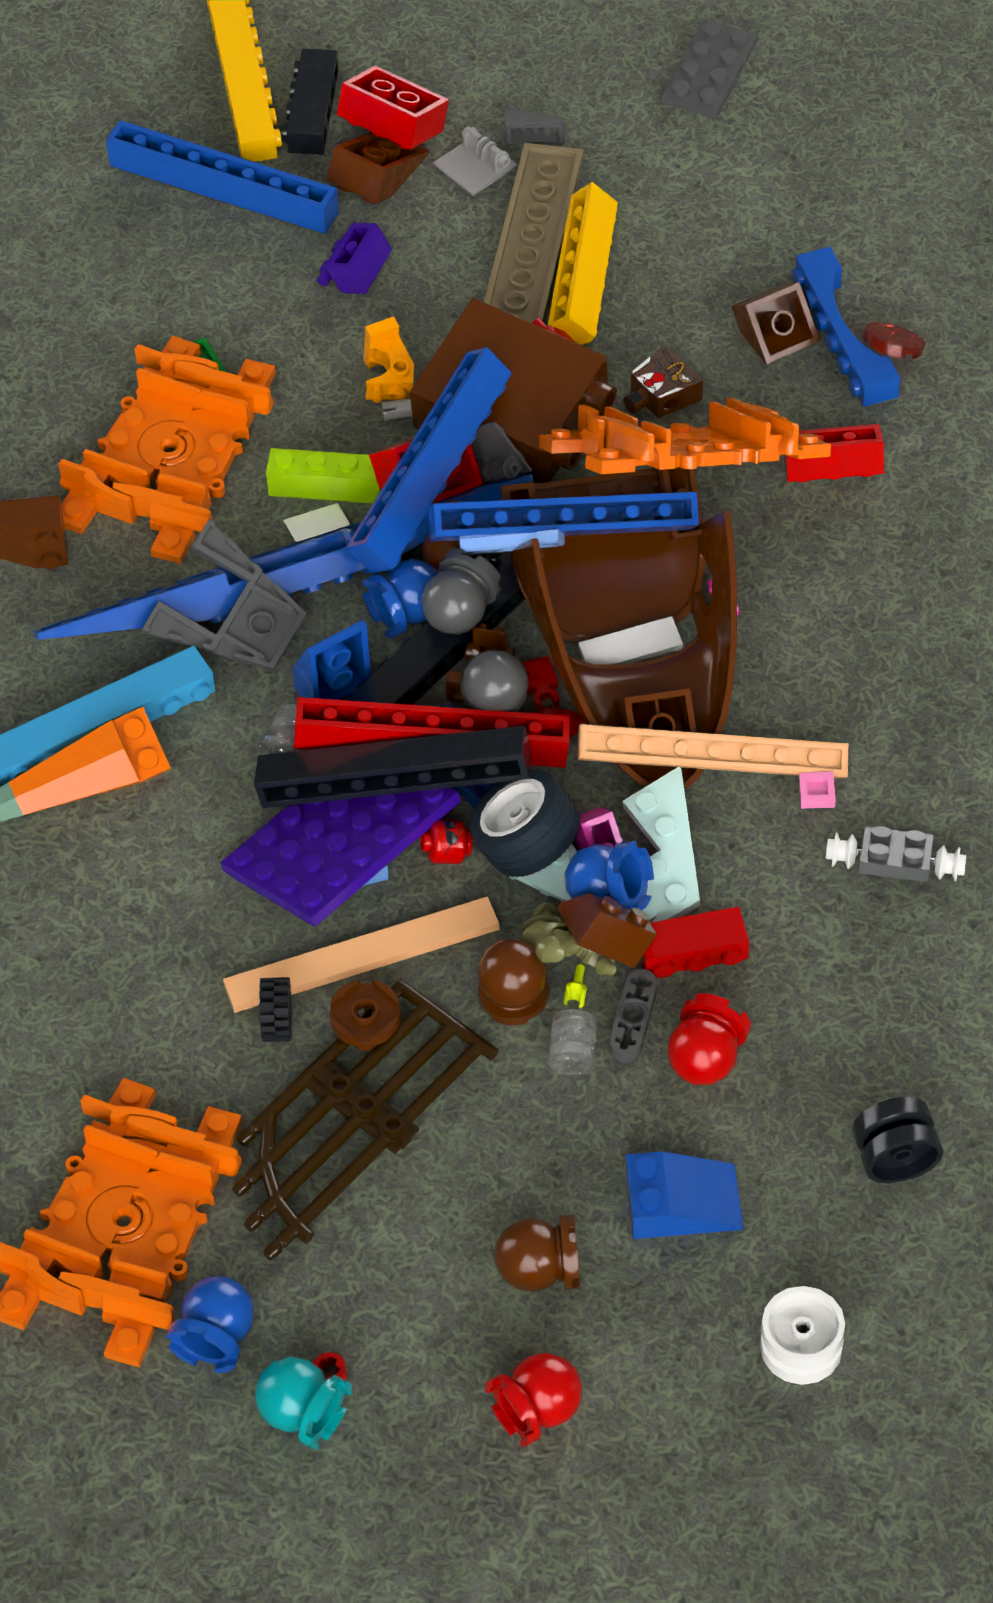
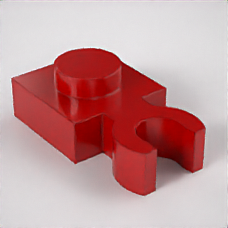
[521,656,559,712]

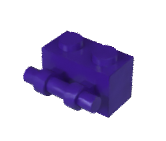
[317,223,392,294]

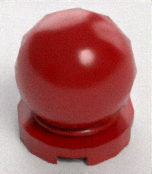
[667,993,751,1085]
[485,1352,582,1447]

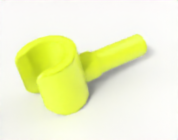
[563,964,587,1008]

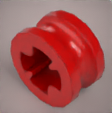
[313,1352,347,1380]

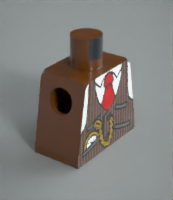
[623,345,703,418]

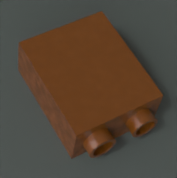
[410,298,617,483]

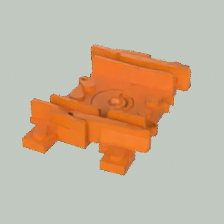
[58,335,276,564]
[539,398,831,474]
[0,1077,243,1368]

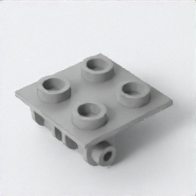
[433,126,518,196]

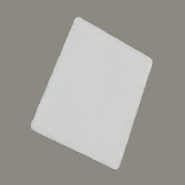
[283,503,350,542]

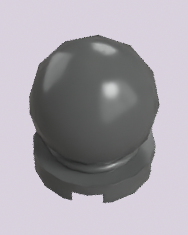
[421,549,502,635]
[461,650,529,712]

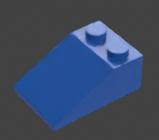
[292,620,371,700]
[626,1151,743,1239]

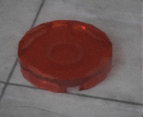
[862,322,925,359]

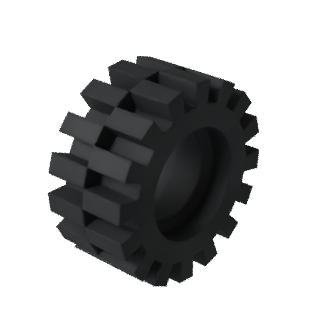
[259,977,292,1042]

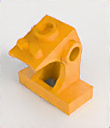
[363,316,414,403]

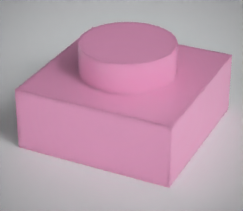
[799,772,836,809]

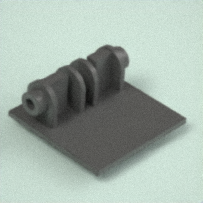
[471,422,532,483]

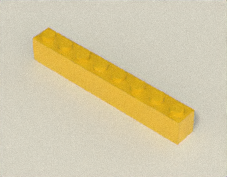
[207,0,282,162]

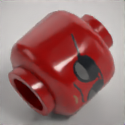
[420,820,472,864]

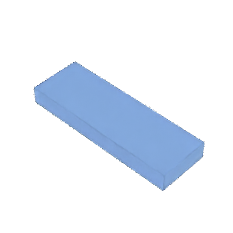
[460,529,565,555]

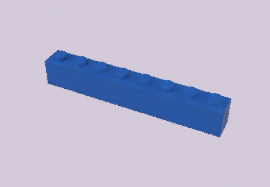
[106,120,339,234]
[346,347,512,573]
[428,492,699,542]

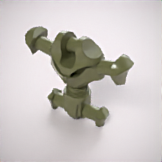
[521,902,617,976]

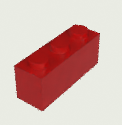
[784,424,884,483]
[641,906,749,978]

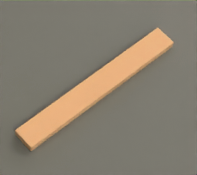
[577,724,849,778]
[223,896,500,1013]

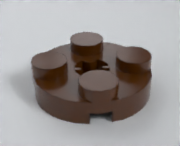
[329,980,401,1051]

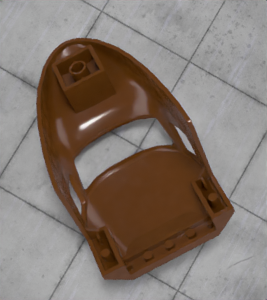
[500,467,737,789]

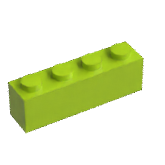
[266,448,380,503]

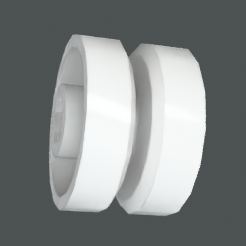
[760,1286,845,1385]

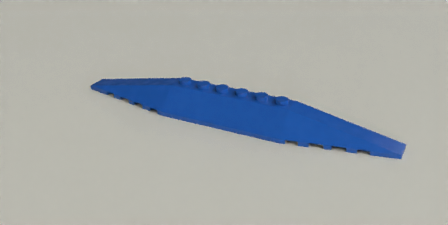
[33,473,533,640]

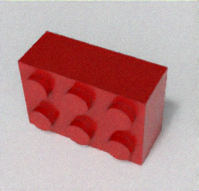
[337,65,449,150]
[369,438,483,504]

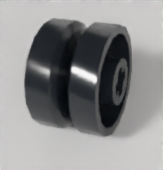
[852,1097,944,1184]

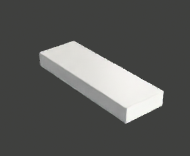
[578,616,683,665]

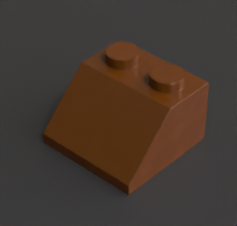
[731,282,820,364]
[557,893,657,968]

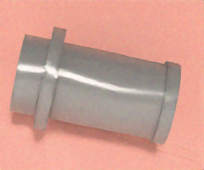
[382,395,412,422]

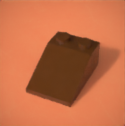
[327,131,430,204]
[0,495,68,569]

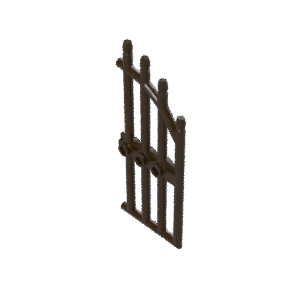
[232,978,498,1260]

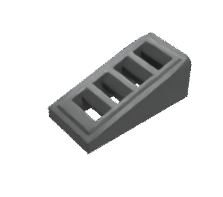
[505,108,565,144]

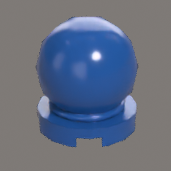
[362,559,438,639]
[564,841,654,910]
[166,1276,255,1373]

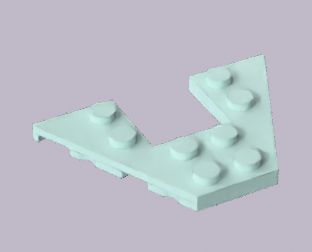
[509,766,700,923]

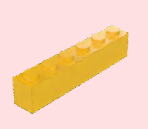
[548,182,618,345]

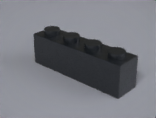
[282,49,339,155]

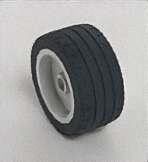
[469,769,580,877]

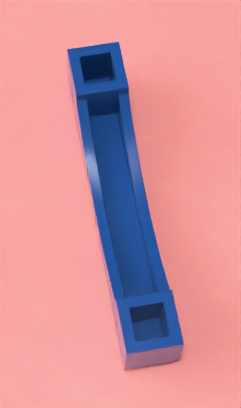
[792,247,900,407]

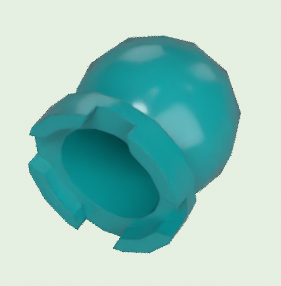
[255,1356,352,1450]

